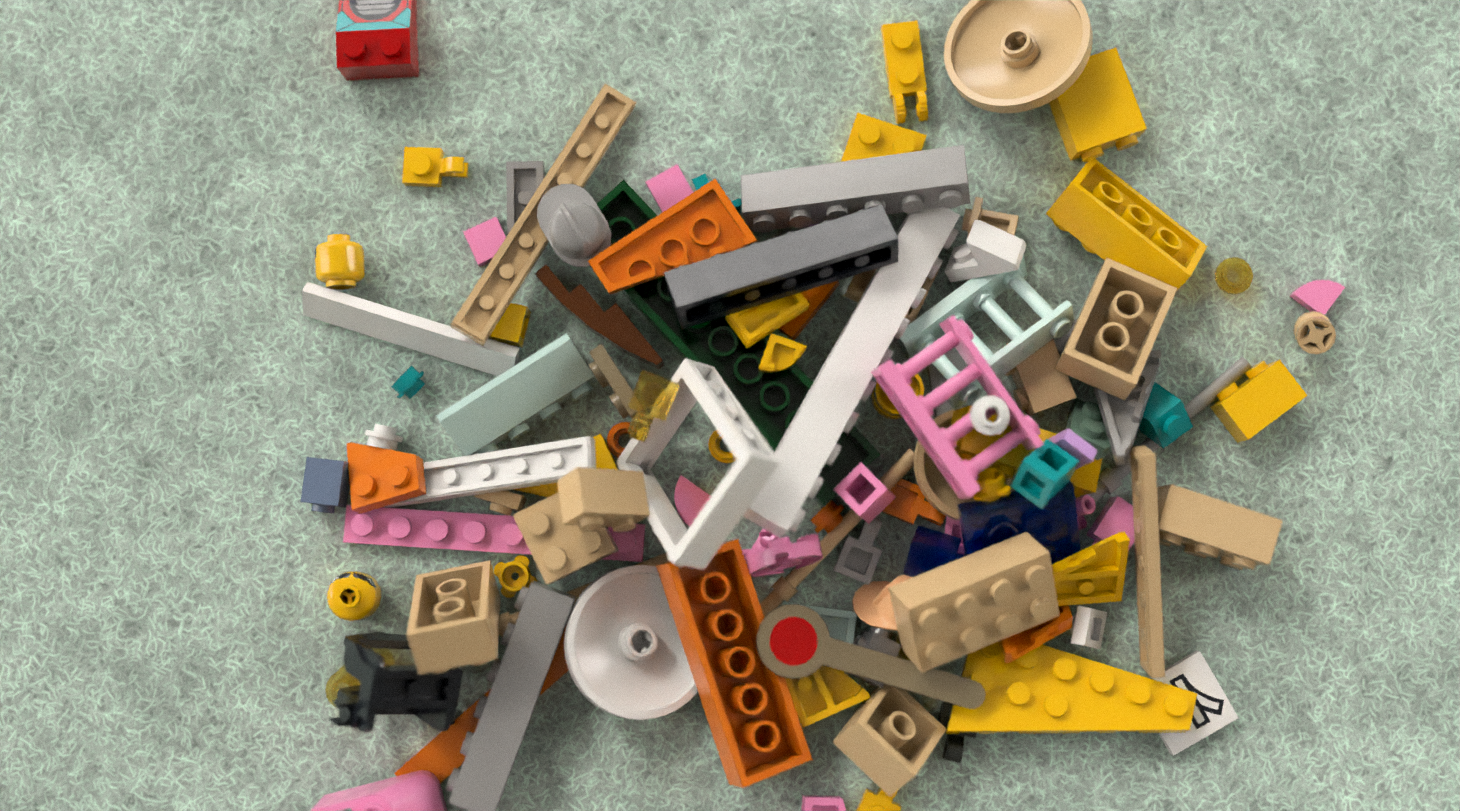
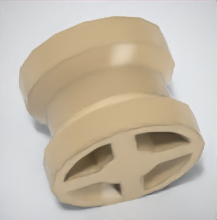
[1293,311,1336,354]

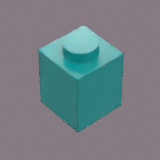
[1139,382,1193,449]

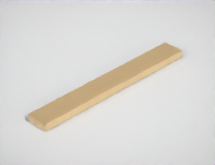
[450,84,636,346]

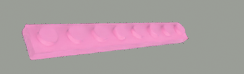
[343,505,645,562]

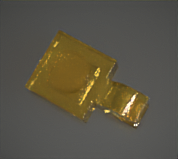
[628,369,680,442]

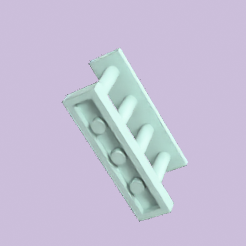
[898,255,1074,410]

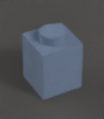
[300,457,350,514]

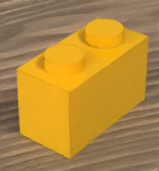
[1210,360,1308,443]

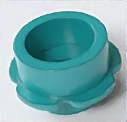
[391,365,425,399]

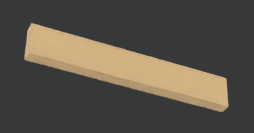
[1130,446,1165,678]

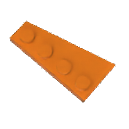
[588,178,757,295]

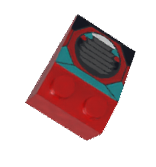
[336,0,419,81]

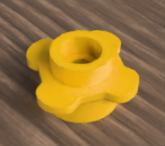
[973,468,1011,502]
[494,555,537,598]

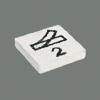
[1149,651,1239,755]

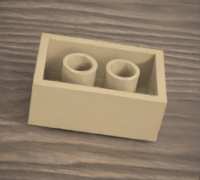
[1055,258,1178,401]
[1157,484,1283,570]
[407,560,501,675]

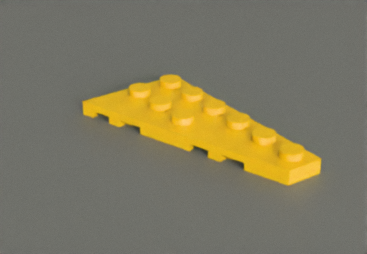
[945,642,1197,734]

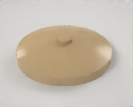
[944,0,1093,113]

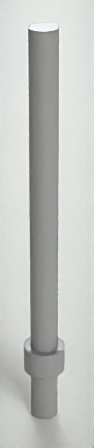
[1080,357,1251,502]

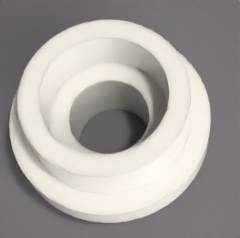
[970,396,1010,435]
[365,424,403,451]

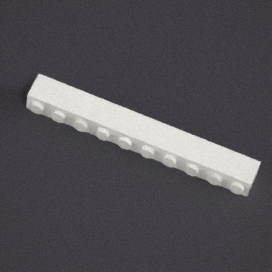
[743,207,960,538]

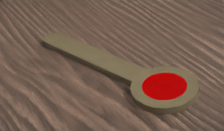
[756,604,985,709]

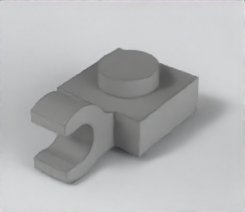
[833,518,883,585]

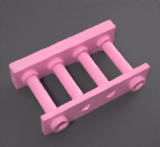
[871,315,1043,499]

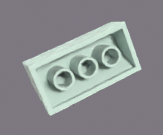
[436,333,597,456]

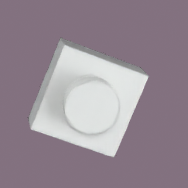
[1070,606,1107,649]

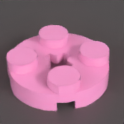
[744,534,823,577]

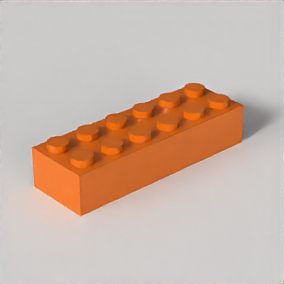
[656,539,812,788]

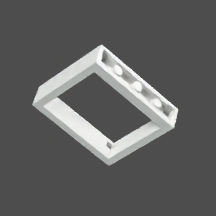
[615,358,781,570]

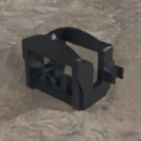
[329,632,463,733]

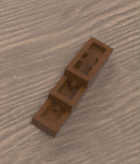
[534,265,664,370]

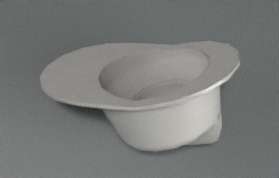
[537,184,611,267]

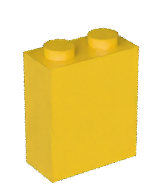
[1049,47,1147,162]

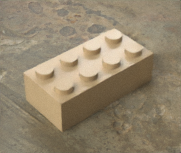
[889,532,1060,673]

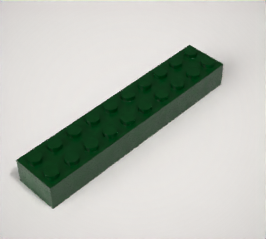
[597,180,880,508]

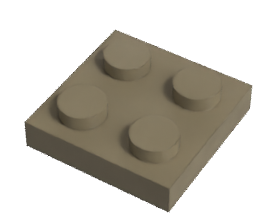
[588,344,647,423]

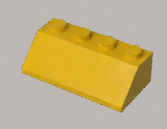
[1046,159,1207,290]

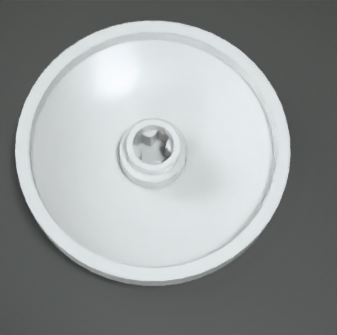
[564,565,698,720]

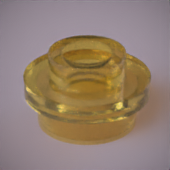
[1215,257,1253,294]

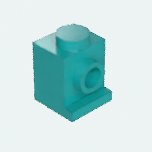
[1011,439,1079,509]

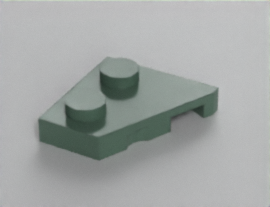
[1066,398,1141,460]

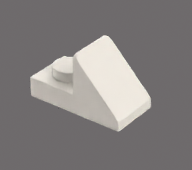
[945,220,1026,282]

